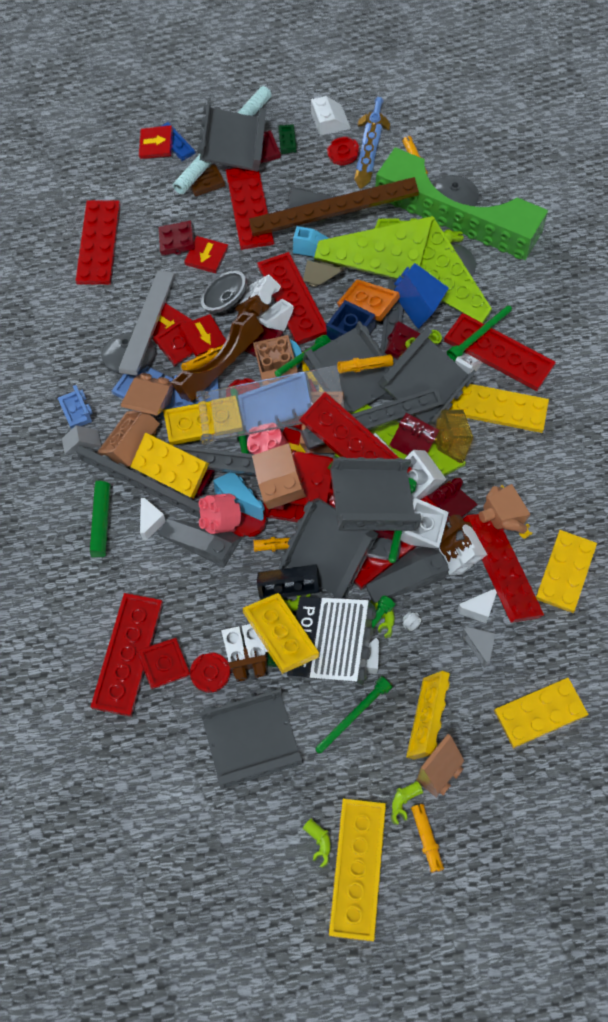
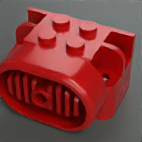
[264,452,335,522]

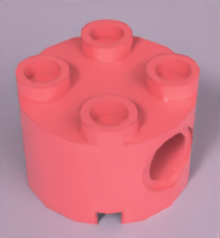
[247,423,288,455]
[199,493,241,534]

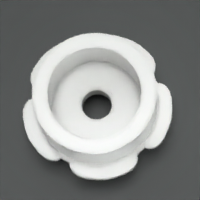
[403,612,421,631]

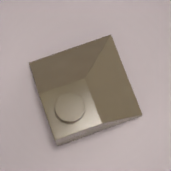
[303,257,347,287]

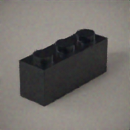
[257,564,319,600]

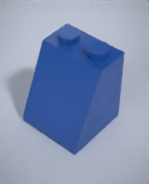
[393,263,449,329]

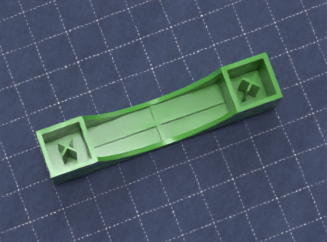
[375,147,548,261]

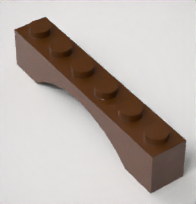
[171,312,264,402]

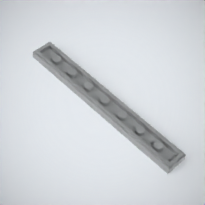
[119,270,175,376]

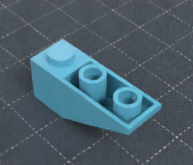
[293,226,329,257]
[213,472,264,520]

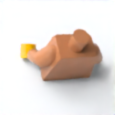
[479,484,533,539]

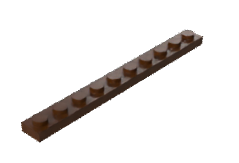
[249,177,419,237]

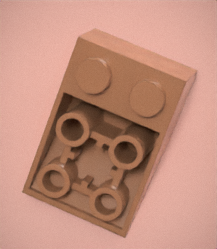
[253,335,298,387]

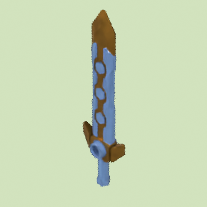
[354,97,390,189]

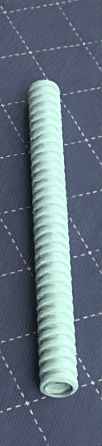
[173,86,271,194]

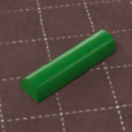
[90,481,111,558]

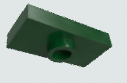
[278,124,297,154]

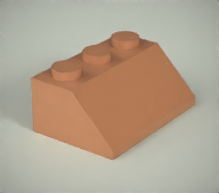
[97,410,160,467]

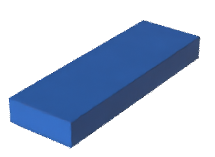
[162,122,195,161]

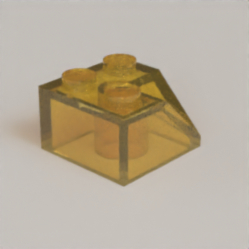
[434,410,473,463]

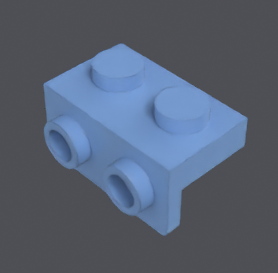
[58,385,93,429]

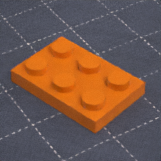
[337,279,400,322]

